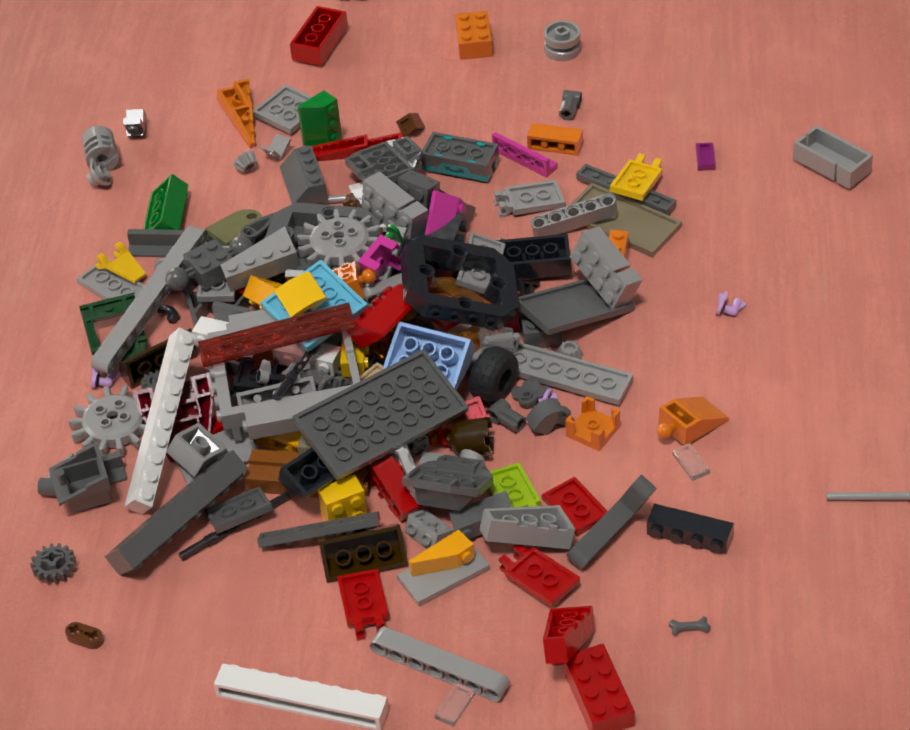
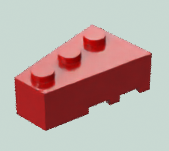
[369,456,423,523]

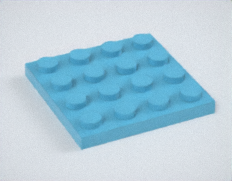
[260,260,368,352]

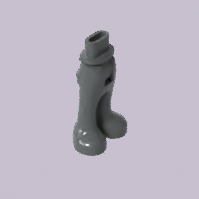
[299,369,352,391]

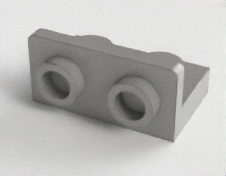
[404,509,454,549]

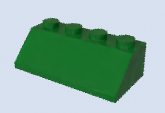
[143,174,189,230]

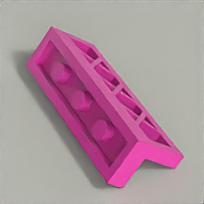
[492,132,558,178]

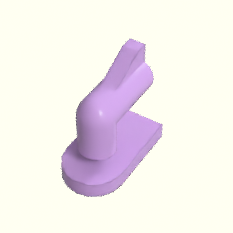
[716,291,746,316]
[91,368,120,389]

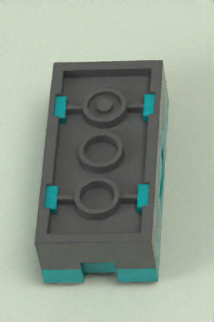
[421,132,499,182]

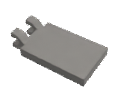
[493,180,566,218]

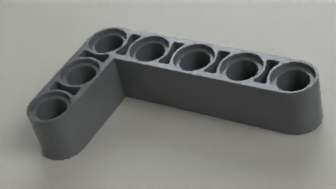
[566,474,657,569]

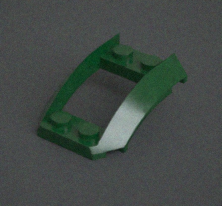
[79,292,147,362]

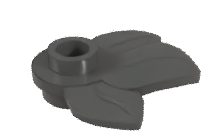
[511,378,549,408]

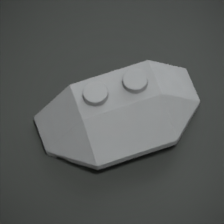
[236,376,316,406]

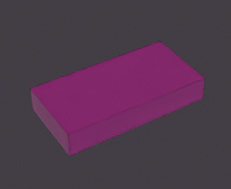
[695,142,716,171]

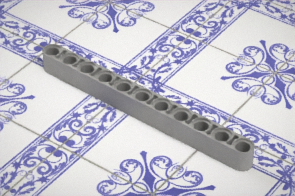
[91,225,208,374]

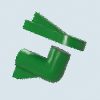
[385,224,403,252]

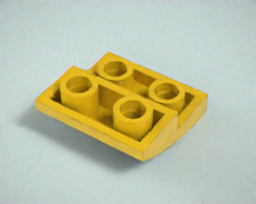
[274,271,328,320]

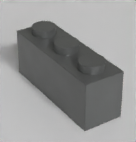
[449,490,514,540]

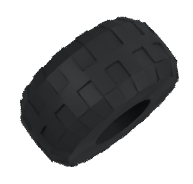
[468,346,519,405]

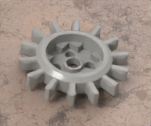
[297,209,381,269]
[68,385,146,457]

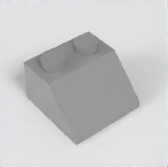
[166,423,227,478]

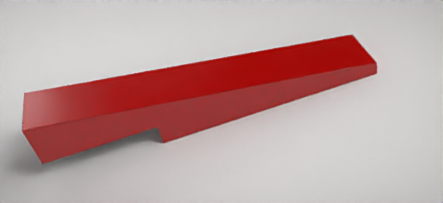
[312,132,404,162]

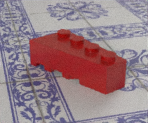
[543,606,595,666]

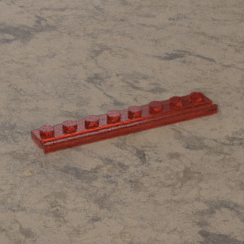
[198,302,356,367]

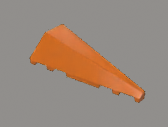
[217,78,256,148]

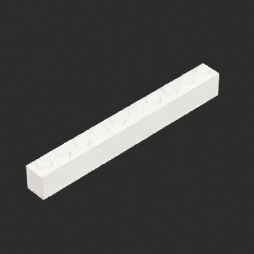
[124,328,196,514]

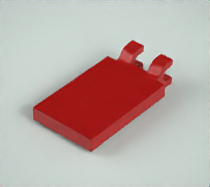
[498,544,580,607]
[337,568,389,641]

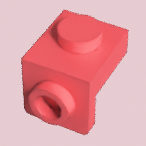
[464,396,491,420]

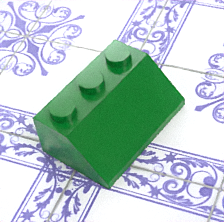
[297,90,342,146]

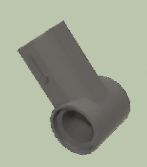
[559,90,582,121]
[486,398,526,432]

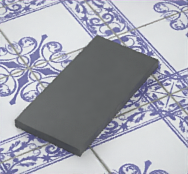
[518,279,635,335]

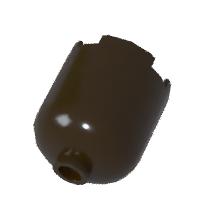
[447,417,494,457]

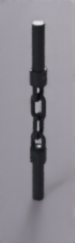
[272,340,325,400]
[178,491,291,560]

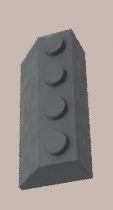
[280,145,328,204]

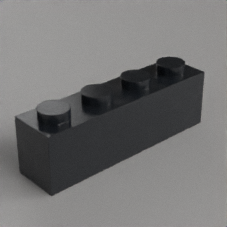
[647,503,734,554]

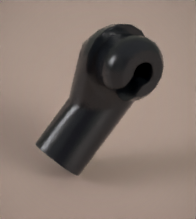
[157,304,179,322]

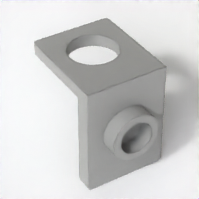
[260,134,291,160]

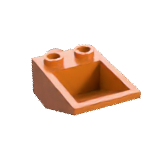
[332,261,377,299]
[657,396,729,446]

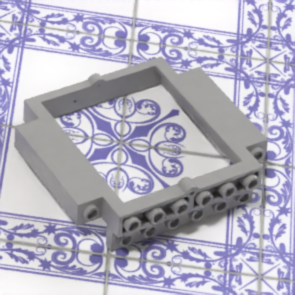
[205,309,361,442]

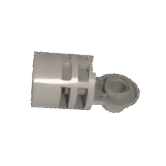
[82,126,119,187]

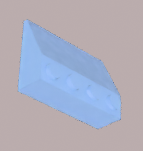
[382,322,476,390]

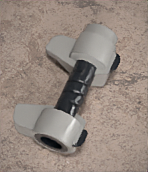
[256,360,301,385]

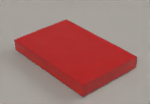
[542,476,608,537]

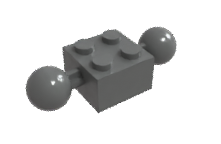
[165,236,253,291]

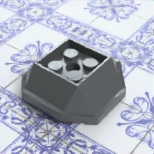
[344,136,423,185]
[402,455,493,511]

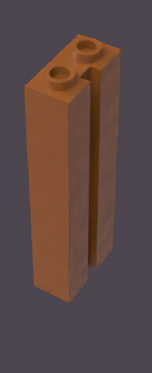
[244,449,371,498]

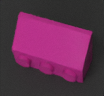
[425,191,466,235]

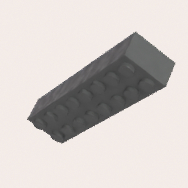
[104,450,248,575]

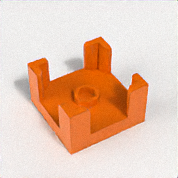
[565,396,620,451]

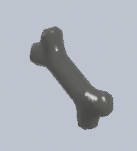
[669,616,711,636]

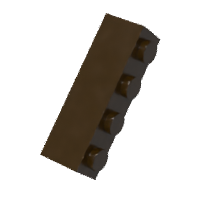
[118,328,198,390]
[318,523,408,582]

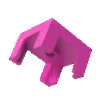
[358,234,401,285]

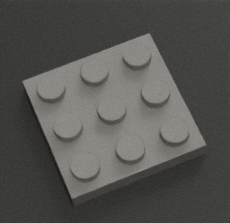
[253,84,311,134]

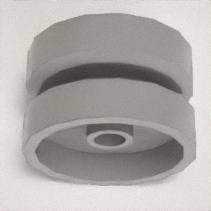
[544,20,581,61]

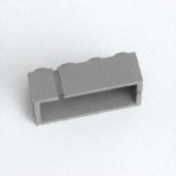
[793,125,873,189]
[361,171,428,239]
[569,227,643,309]

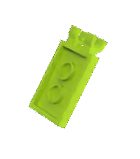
[488,462,542,507]

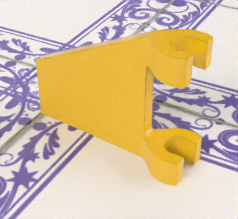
[95,242,146,284]

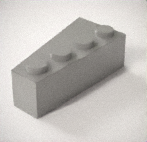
[221,226,300,292]
[479,505,575,549]

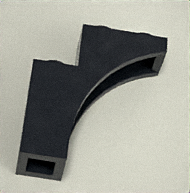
[398,213,470,266]

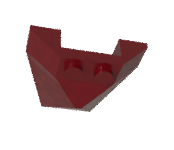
[133,372,214,462]

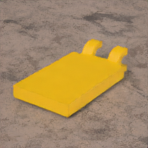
[609,153,663,201]

